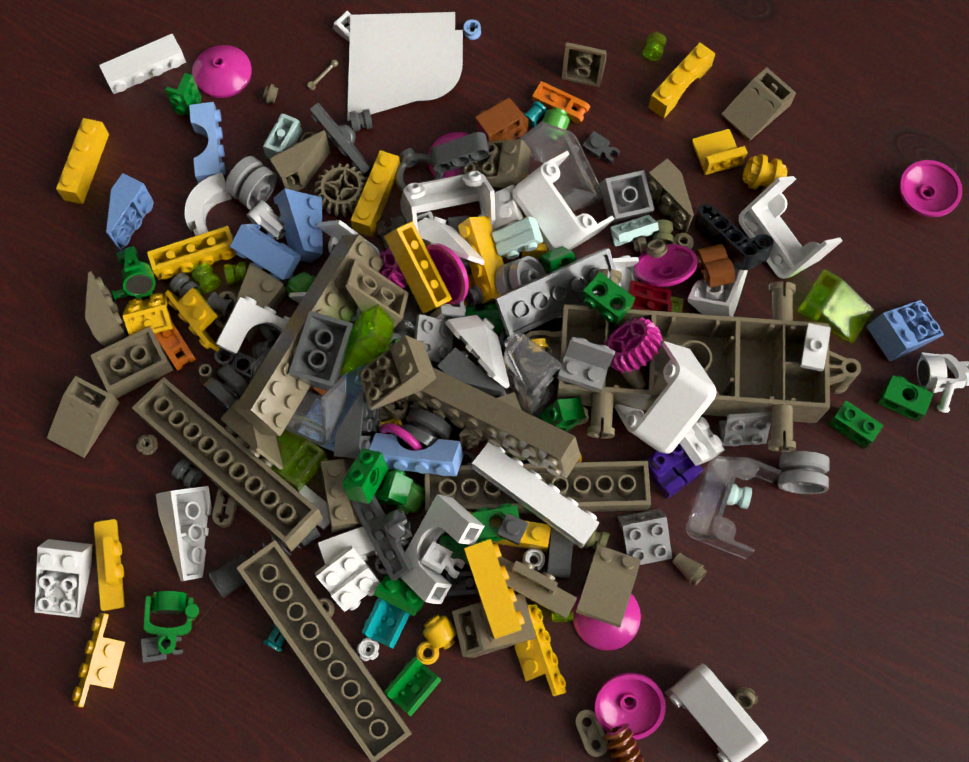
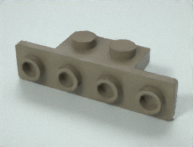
[498,557,577,618]

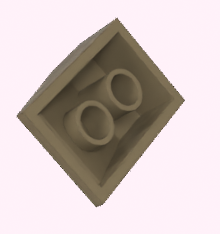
[562,42,607,87]
[345,258,409,334]
[576,545,641,628]

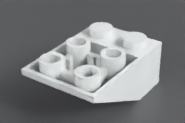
[35,539,93,618]

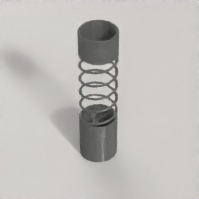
[209,527,321,598]

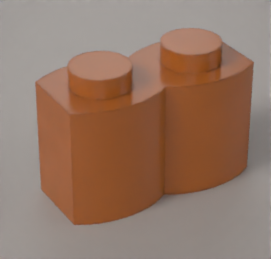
[697,244,735,288]

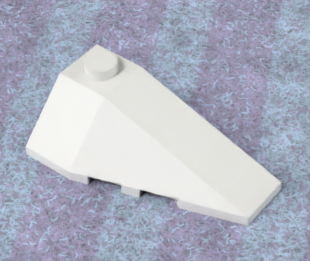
[417,217,485,265]
[688,263,748,317]
[445,315,510,389]
[156,486,212,581]

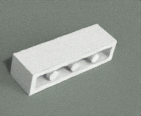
[99,34,186,94]
[318,511,413,565]

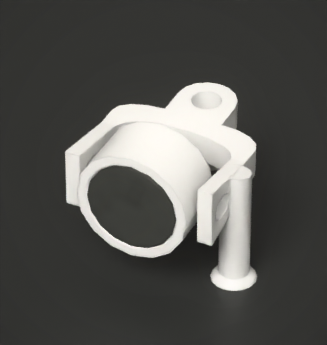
[917,352,969,413]

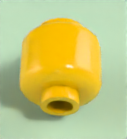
[423,614,457,650]

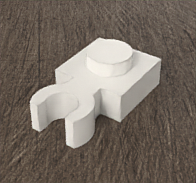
[421,541,465,578]

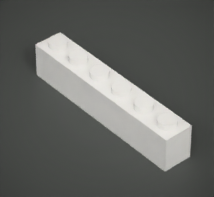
[472,442,599,549]

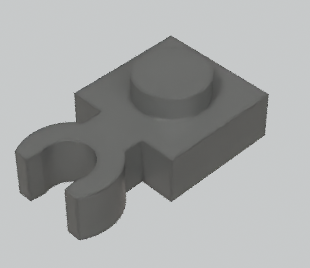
[582,131,620,164]
[141,637,183,663]

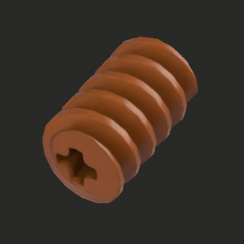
[602,724,644,762]

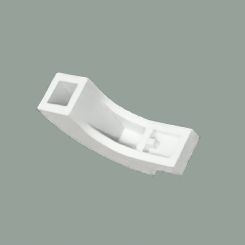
[185,172,232,236]

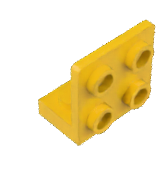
[692,129,748,175]
[122,293,173,336]

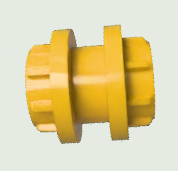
[743,154,787,192]

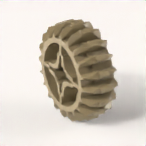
[314,163,368,217]

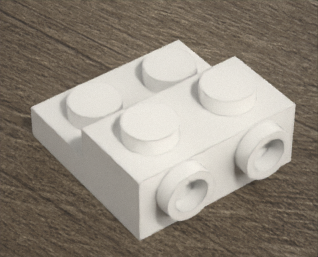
[478,184,524,231]
[680,417,724,466]
[315,545,380,612]

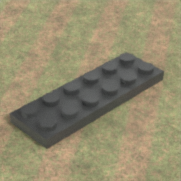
[494,248,622,338]

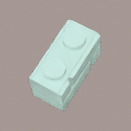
[263,113,302,159]
[492,217,543,259]

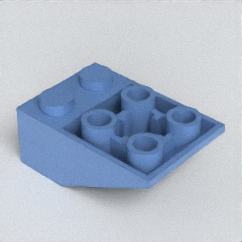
[106,173,154,252]
[866,300,944,362]

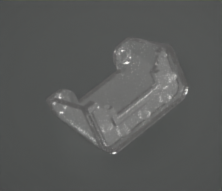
[504,331,562,417]

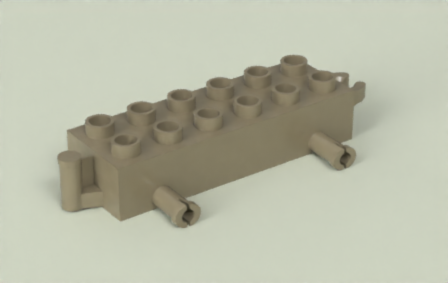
[519,269,861,452]

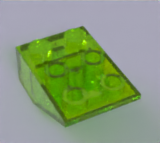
[798,269,873,343]
[339,304,395,377]
[259,427,327,492]

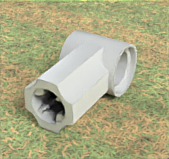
[246,200,286,240]

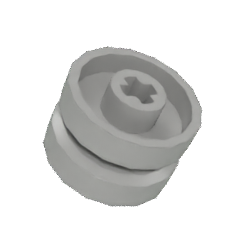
[225,156,278,210]
[495,256,546,295]
[778,451,830,494]

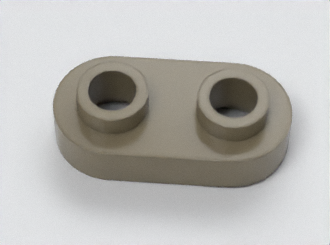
[575,710,608,757]

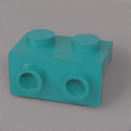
[362,598,410,649]

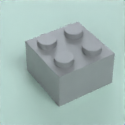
[599,170,654,223]

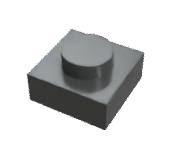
[497,513,528,545]

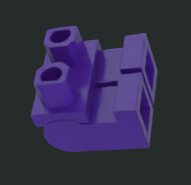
[645,443,703,499]

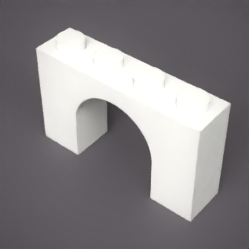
[215,296,290,355]
[400,494,485,604]

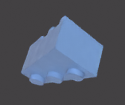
[273,188,323,263]
[230,223,302,280]

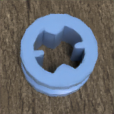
[464,19,481,40]

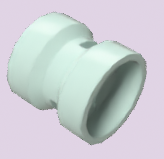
[725,483,752,509]

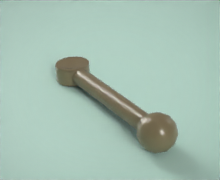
[307,59,338,90]

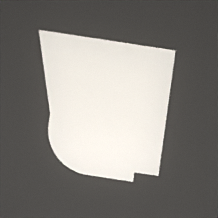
[347,12,463,121]

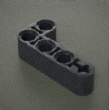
[694,203,774,270]

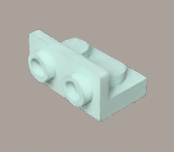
[610,215,659,246]

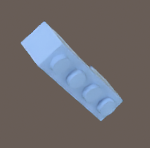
[189,102,226,184]
[369,433,464,476]

